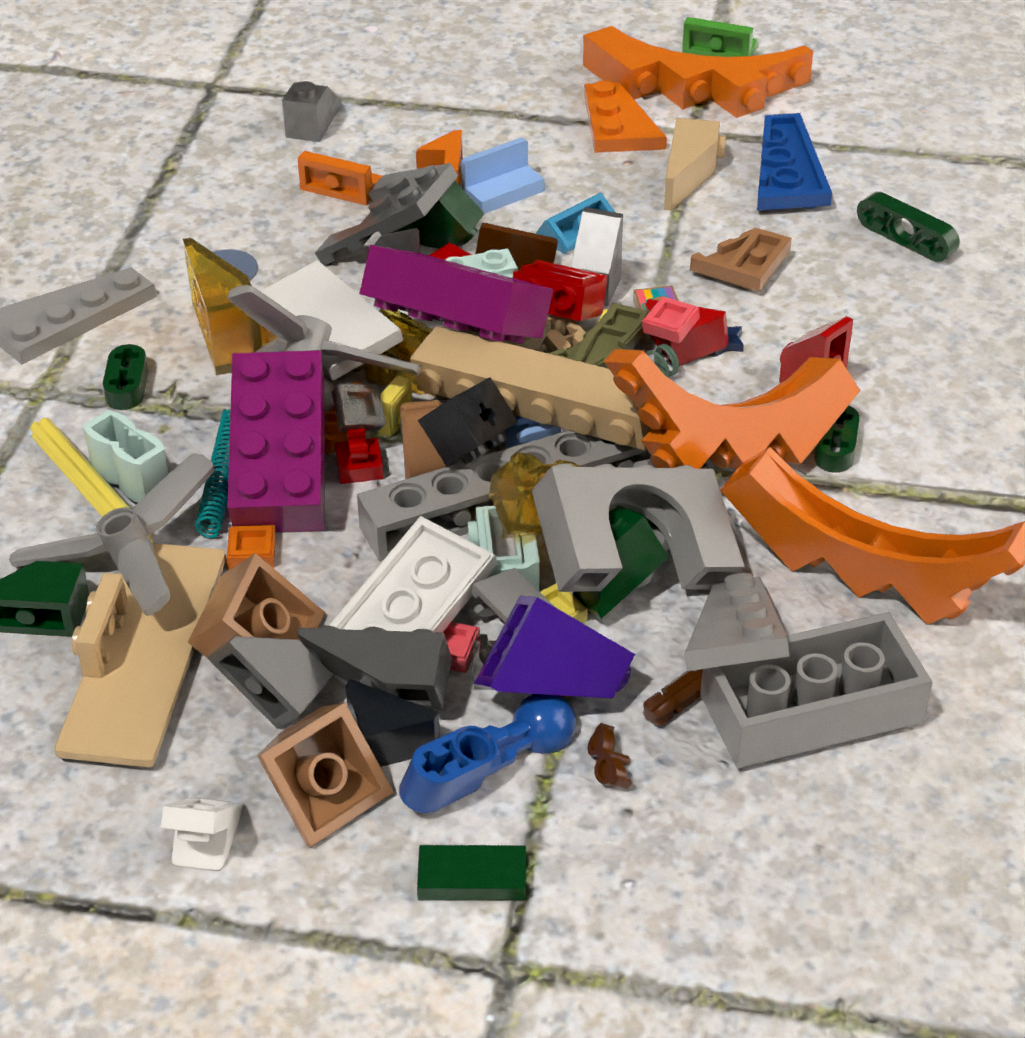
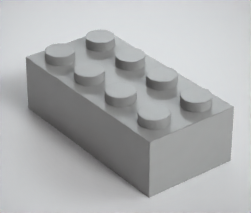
[700,612,933,768]

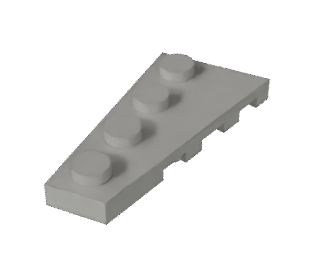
[0,267,156,365]
[685,573,790,671]

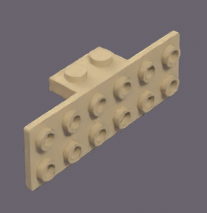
[54,543,226,767]

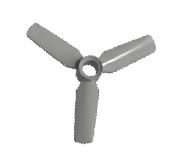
[227,285,422,375]
[9,453,215,616]

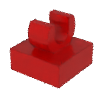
[335,428,384,484]

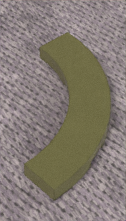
[435,303,650,400]

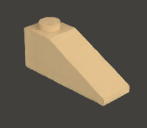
[664,118,726,211]

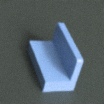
[461,137,544,214]

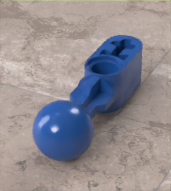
[399,694,576,813]

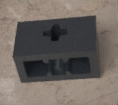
[418,377,518,466]

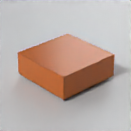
[226,525,276,570]

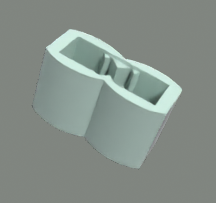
[83,410,169,503]

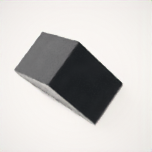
[345,679,440,767]

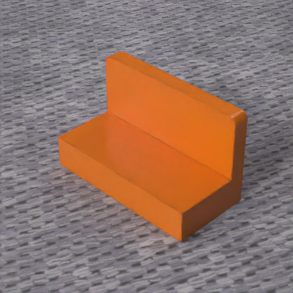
[297,151,382,206]

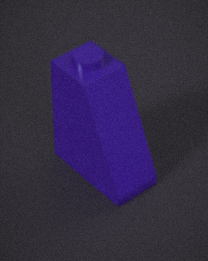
[474,595,635,699]

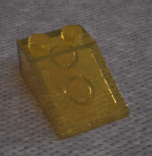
[183,238,269,375]

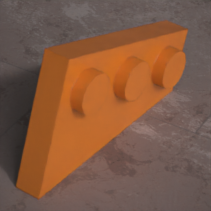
[584,80,667,153]

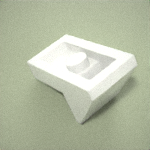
[161,797,243,871]

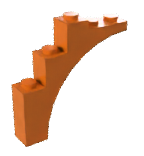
[583,26,814,118]
[604,349,861,469]
[720,447,1025,625]

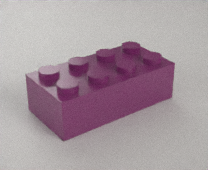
[359,244,554,344]
[228,350,325,533]

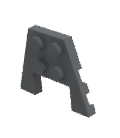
[315,163,458,265]

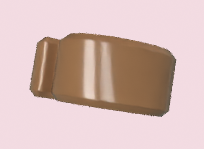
[400,400,449,479]

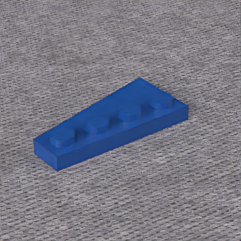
[757,113,832,211]

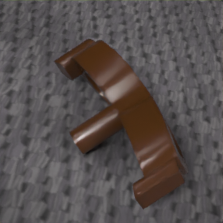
[587,723,632,789]

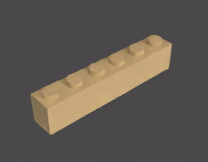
[410,326,651,450]

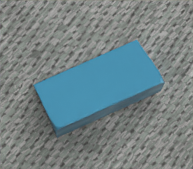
[536,192,616,254]

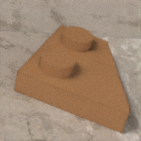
[690,228,792,291]

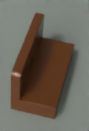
[475,223,558,270]

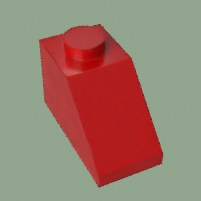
[779,316,854,383]

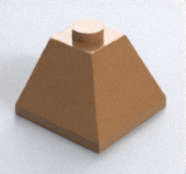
[257,702,394,847]

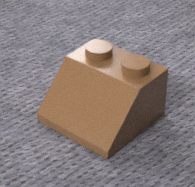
[188,553,325,658]

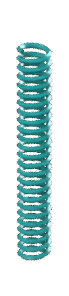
[195,409,231,538]

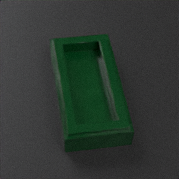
[417,845,526,900]

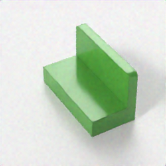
[682,17,757,57]

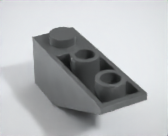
[297,625,452,711]

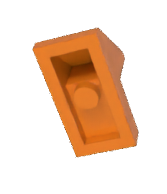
[416,130,463,187]

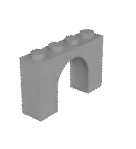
[532,463,745,592]

